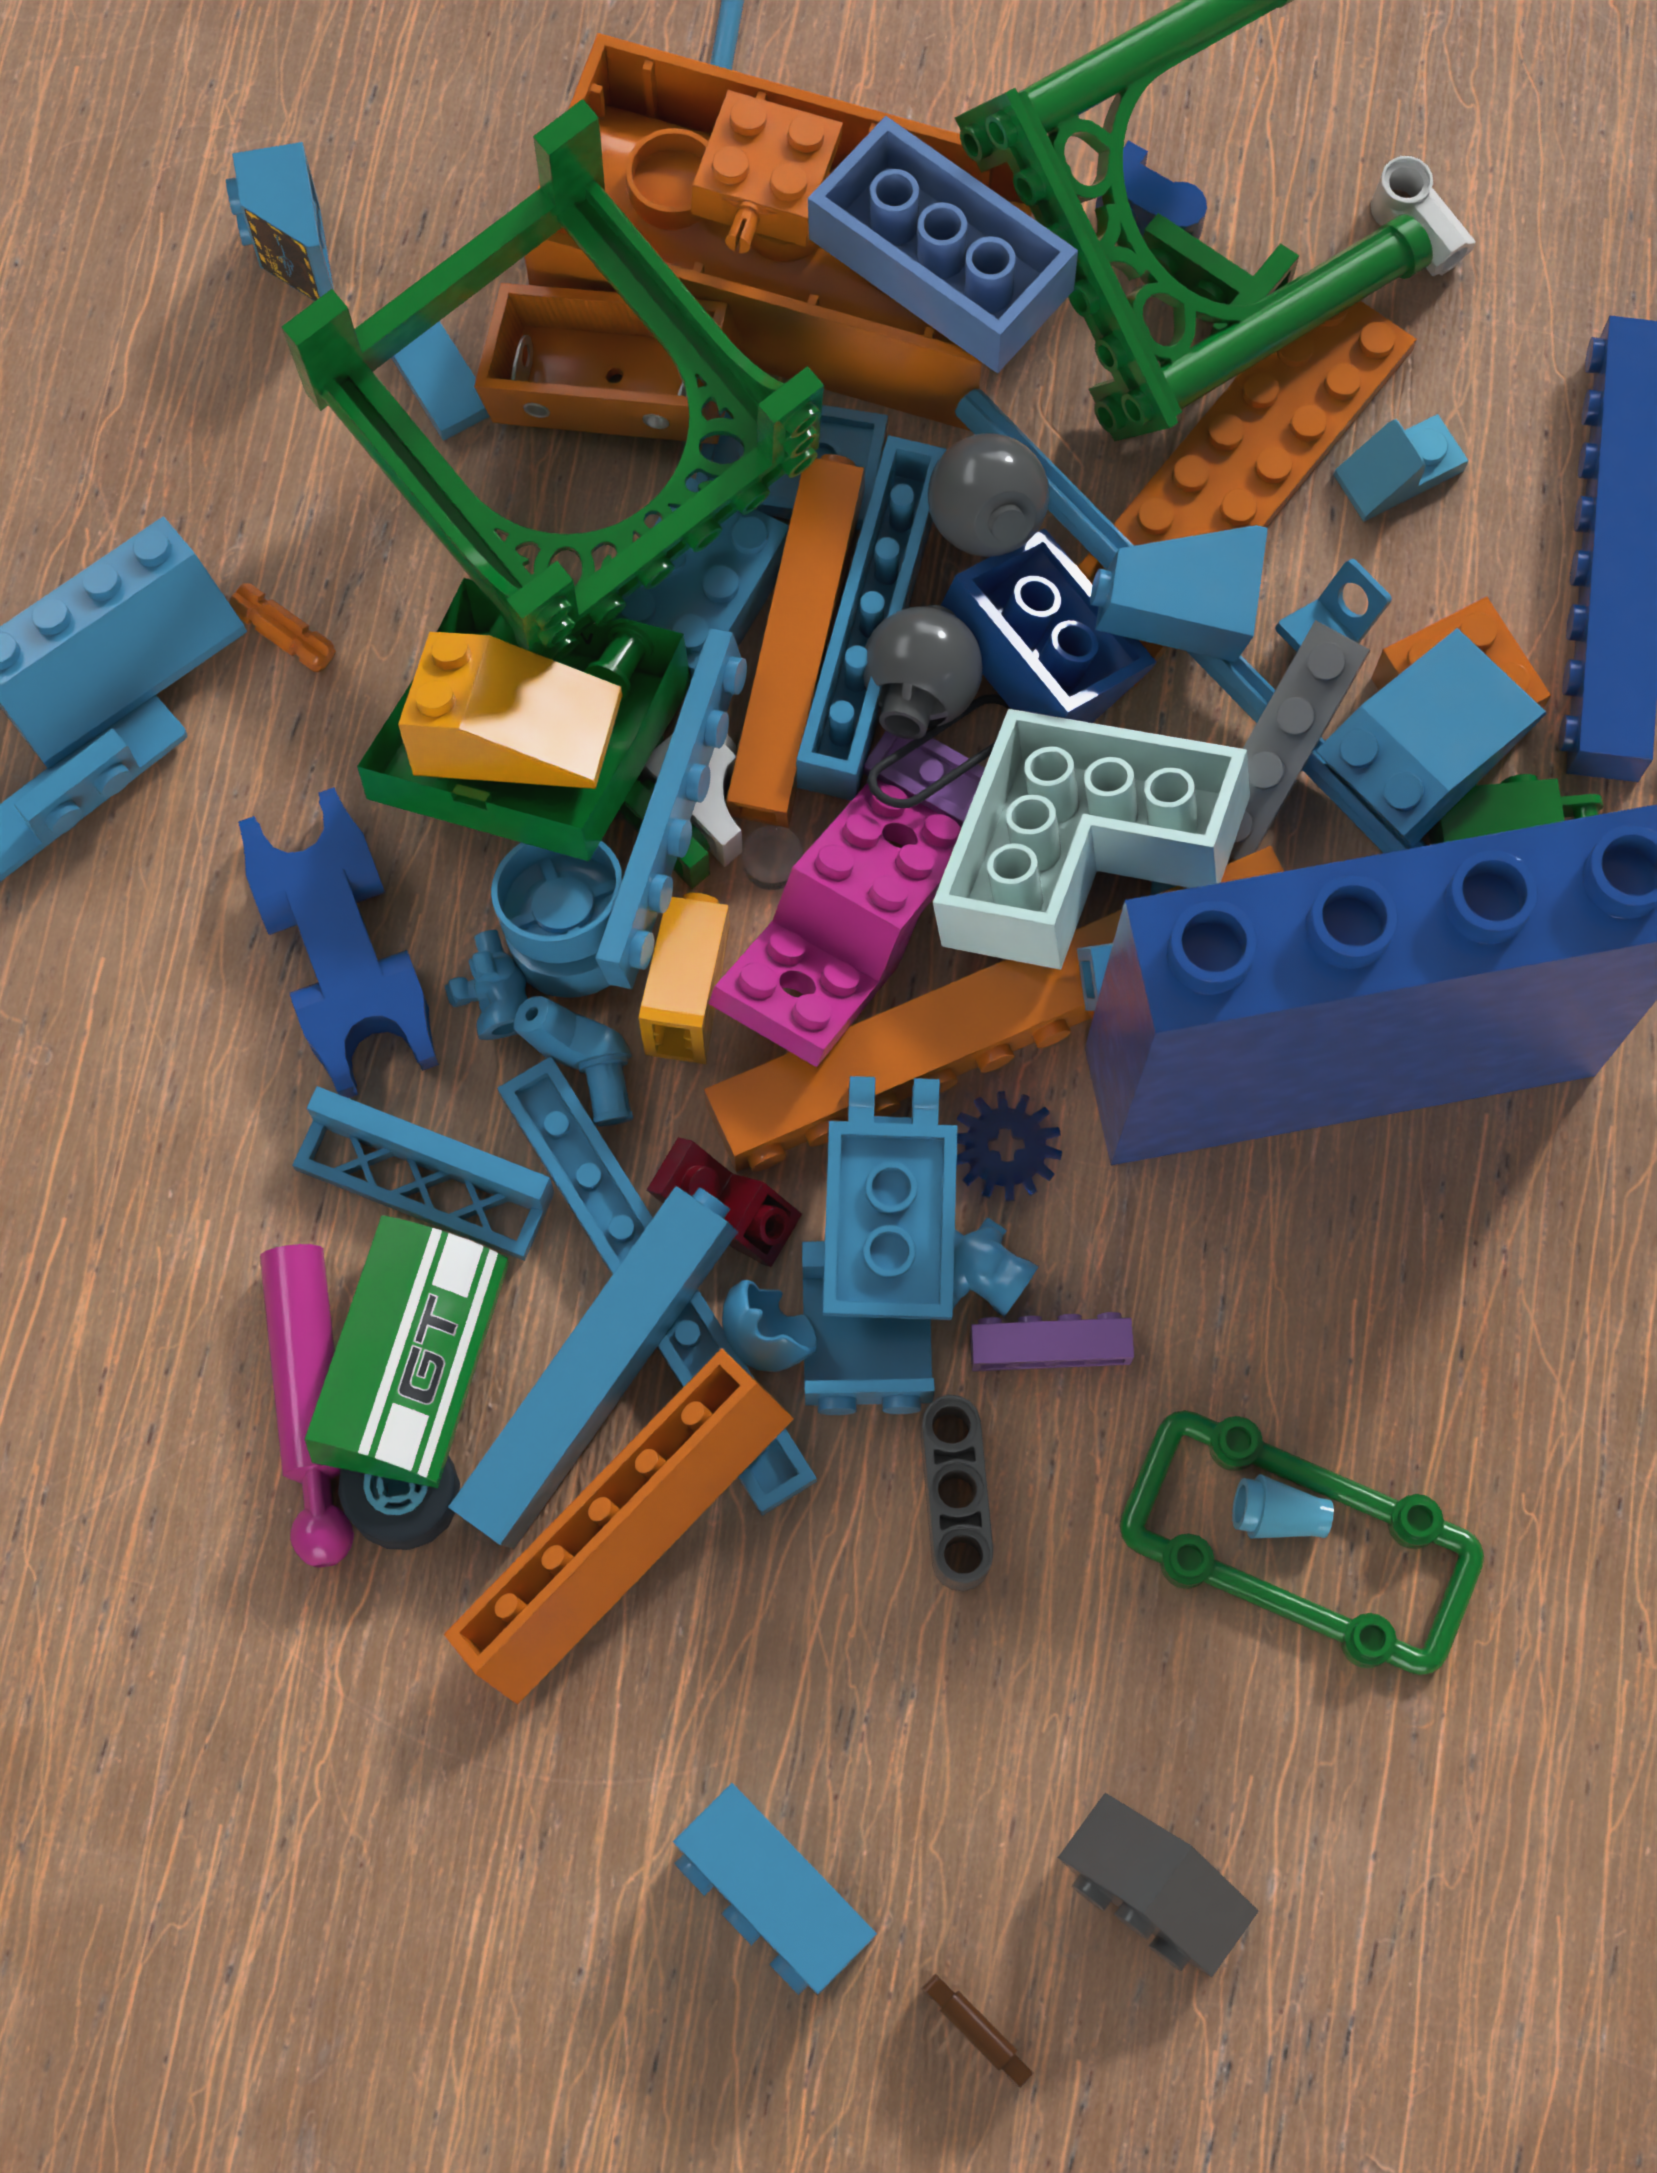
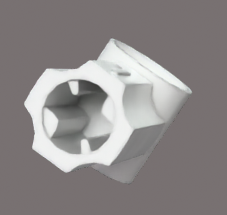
[1371,156,1476,276]

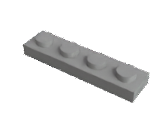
[1230,620,1370,860]

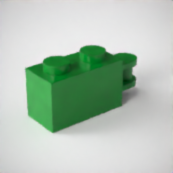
[1428,774,1604,845]

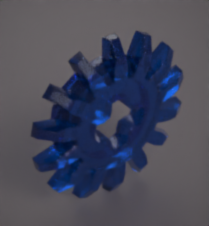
[956,1091,1062,1201]

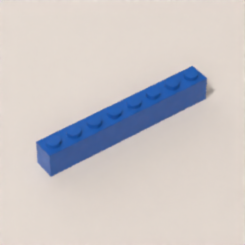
[1558,316,1657,782]

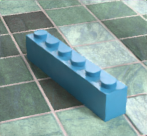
[796,435,946,801]

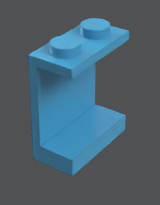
[802,1241,935,1415]

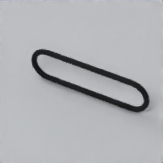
[867,695,1011,808]

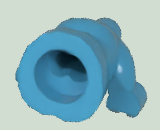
[445,930,528,1040]
[953,1218,1039,1317]

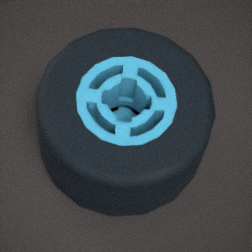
[338,1455,460,1550]

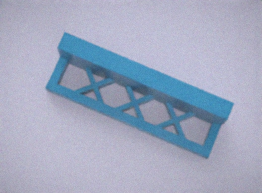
[292,1086,554,1261]

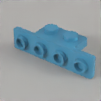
[0,695,188,882]

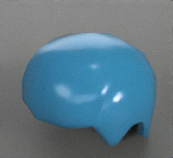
[722,1280,818,1372]

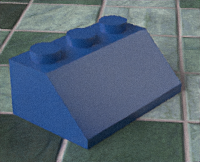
[940,528,1156,723]

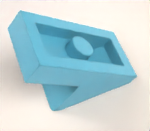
[1334,414,1469,522]

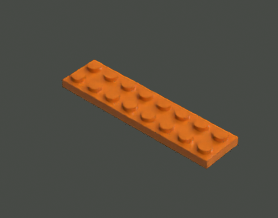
[1077,301,1417,687]

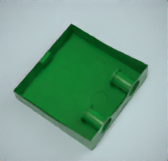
[357,578,691,861]

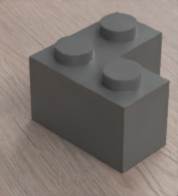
[1058,1793,1259,1977]

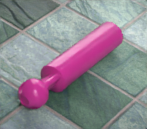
[260,1244,354,1568]

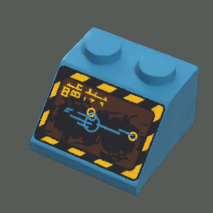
[226,142,334,301]

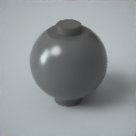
[928,433,1049,557]
[862,605,983,740]

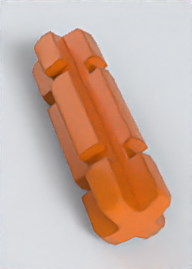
[229,583,336,672]

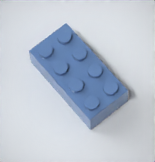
[808,116,1078,374]

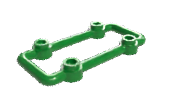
[1119,1410,1484,1675]

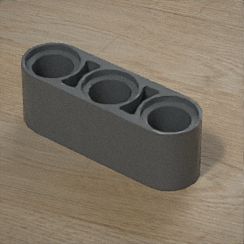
[920,1395,993,1592]

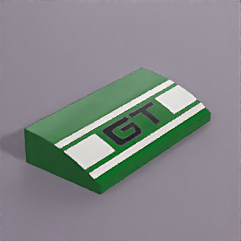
[305,1215,509,1488]

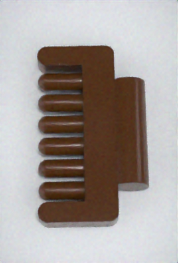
[921,1974,1034,2088]

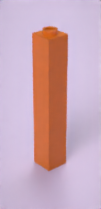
[726,454,865,828]

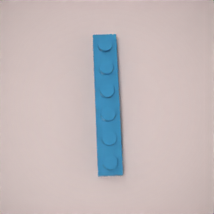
[595,628,747,989]

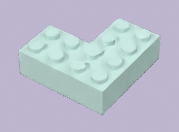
[933,709,1250,970]

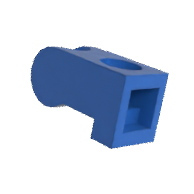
[1095,140,1207,240]

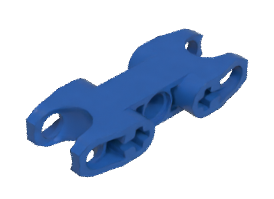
[238,787,439,1098]

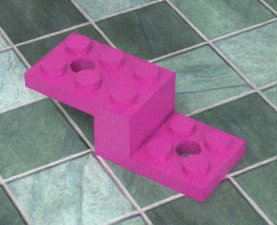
[708,779,962,1067]

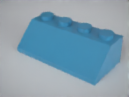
[0,516,247,769]

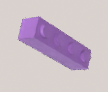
[970,1312,1134,1371]

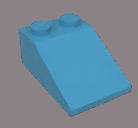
[1316,628,1547,847]

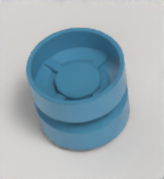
[491,841,623,998]

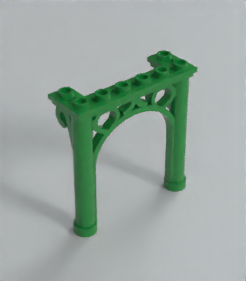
[955,0,1433,442]

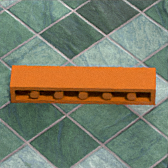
[443,1348,794,1705]

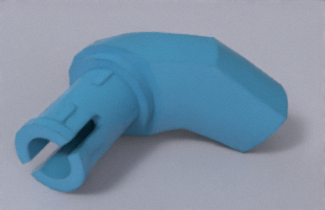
[513,996,634,1127]

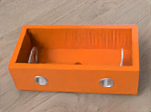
[474,283,742,444]

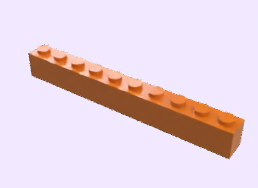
[704,846,1284,1172]

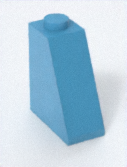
[1090,525,1268,662]

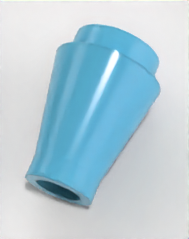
[1232,1474,1334,1539]

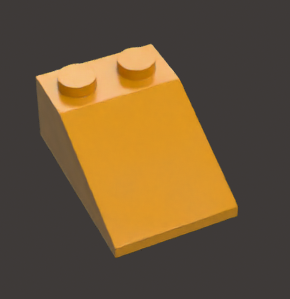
[398,632,622,789]

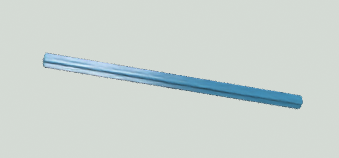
[955,388,1428,853]

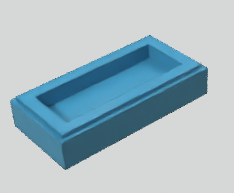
[391,321,489,441]

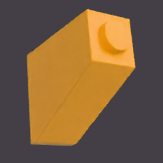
[639,893,730,1064]

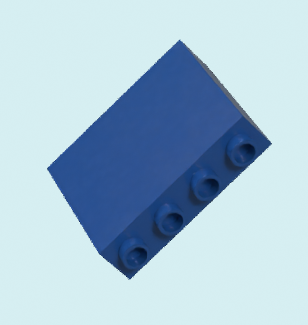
[1085,804,1657,1166]

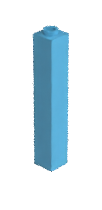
[448,1186,738,1549]

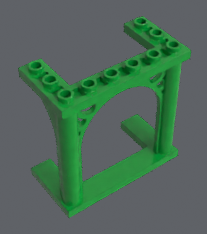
[281,99,824,662]

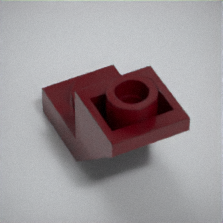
[646,1137,802,1267]

